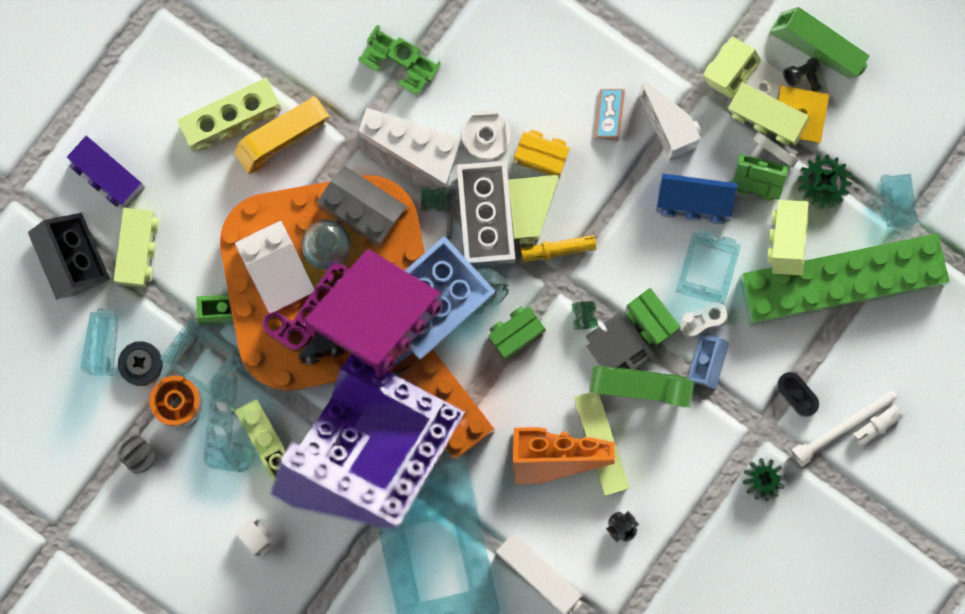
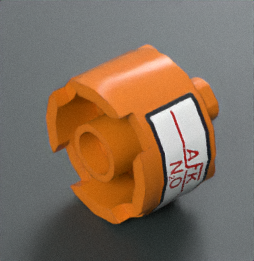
[149,375,203,428]

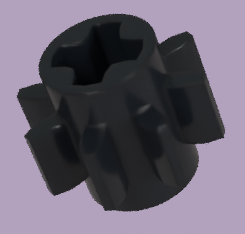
[606,511,639,543]

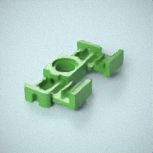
[358,25,441,97]

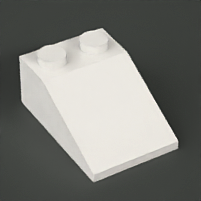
[639,81,702,160]
[235,221,314,313]

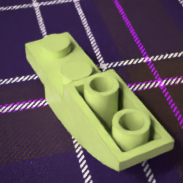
[235,398,287,482]

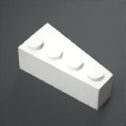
[359,108,461,189]

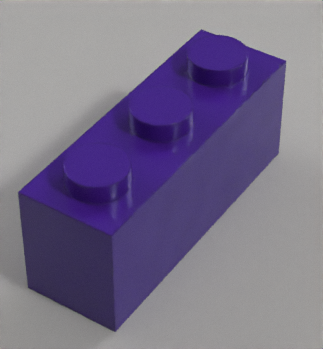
[66,135,145,208]

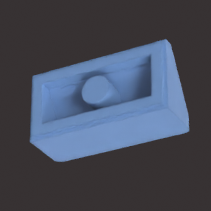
[687,334,729,390]

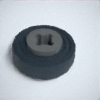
[118,341,163,386]

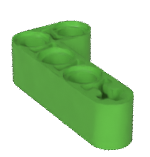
[589,366,694,407]

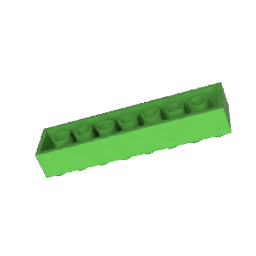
[740,233,950,326]

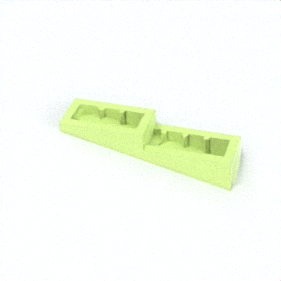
[574,392,629,496]

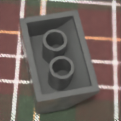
[317,166,407,248]

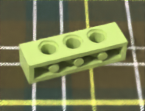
[177,77,281,151]

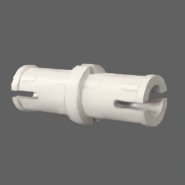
[853,405,903,447]

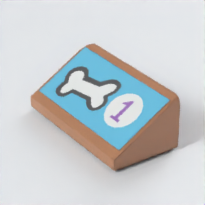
[594,89,625,141]

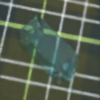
[675,230,741,305]
[160,319,241,396]

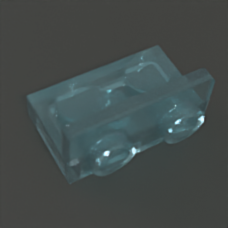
[877,174,917,227]

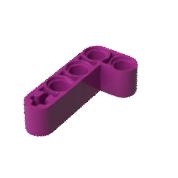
[263,264,348,352]

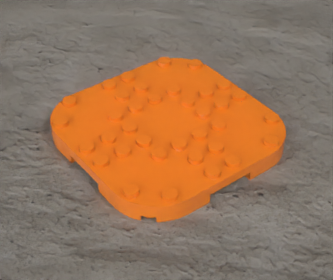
[220,175,425,392]

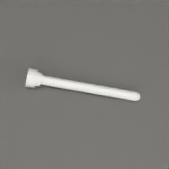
[791,391,897,467]

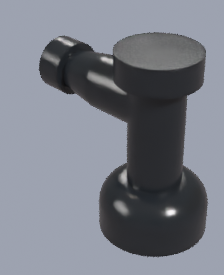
[783,57,822,92]

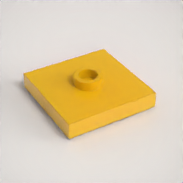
[772,85,829,144]

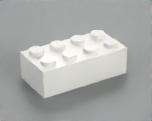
[457,161,515,267]

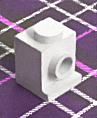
[235,516,274,556]

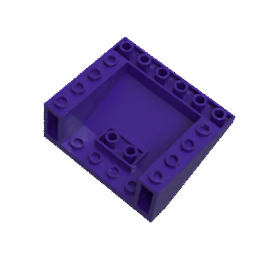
[270,353,465,530]

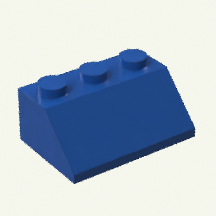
[655,173,737,224]

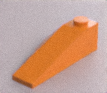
[513,427,615,484]

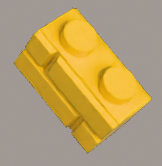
[513,130,570,179]

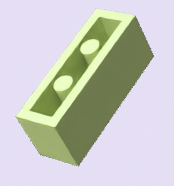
[728,82,810,146]
[768,200,809,275]
[114,208,160,288]

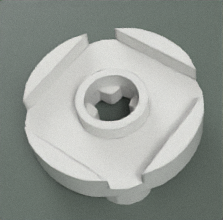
[462,110,511,160]

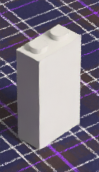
[496,533,582,614]

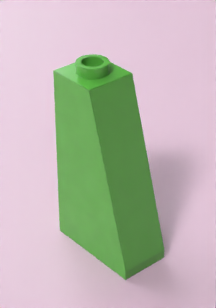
[769,7,870,78]

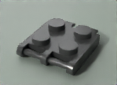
[585,313,656,370]

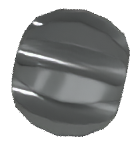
[118,435,155,473]

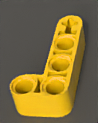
[234,97,330,174]

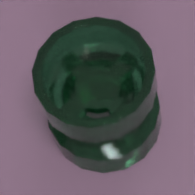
[421,186,446,212]
[571,301,598,330]

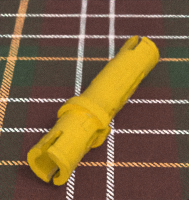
[520,235,597,263]

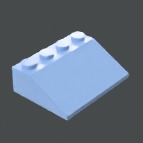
[405,236,496,360]

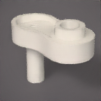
[750,132,799,167]
[679,302,728,338]

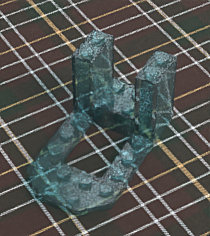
[374,456,500,614]

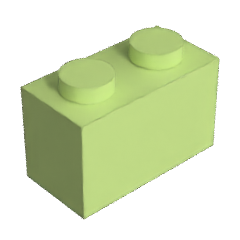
[703,37,761,99]

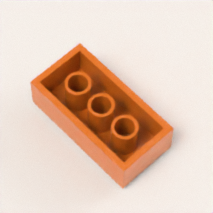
[397,349,495,462]

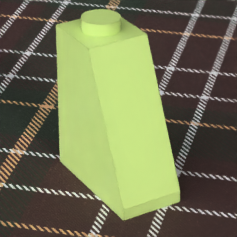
[508,175,558,246]

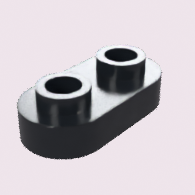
[777,372,819,417]

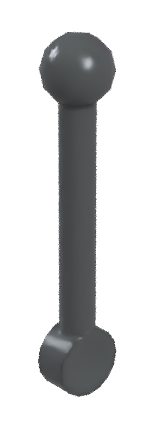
[447,188,456,239]

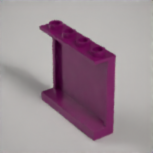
[305,249,442,378]

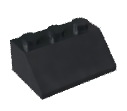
[28,212,110,300]

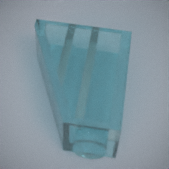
[81,309,119,376]

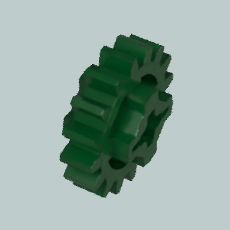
[797,154,852,209]

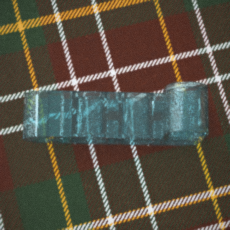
[204,368,255,472]

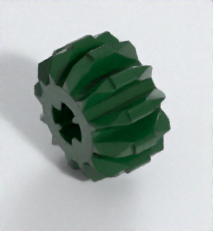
[742,458,786,501]

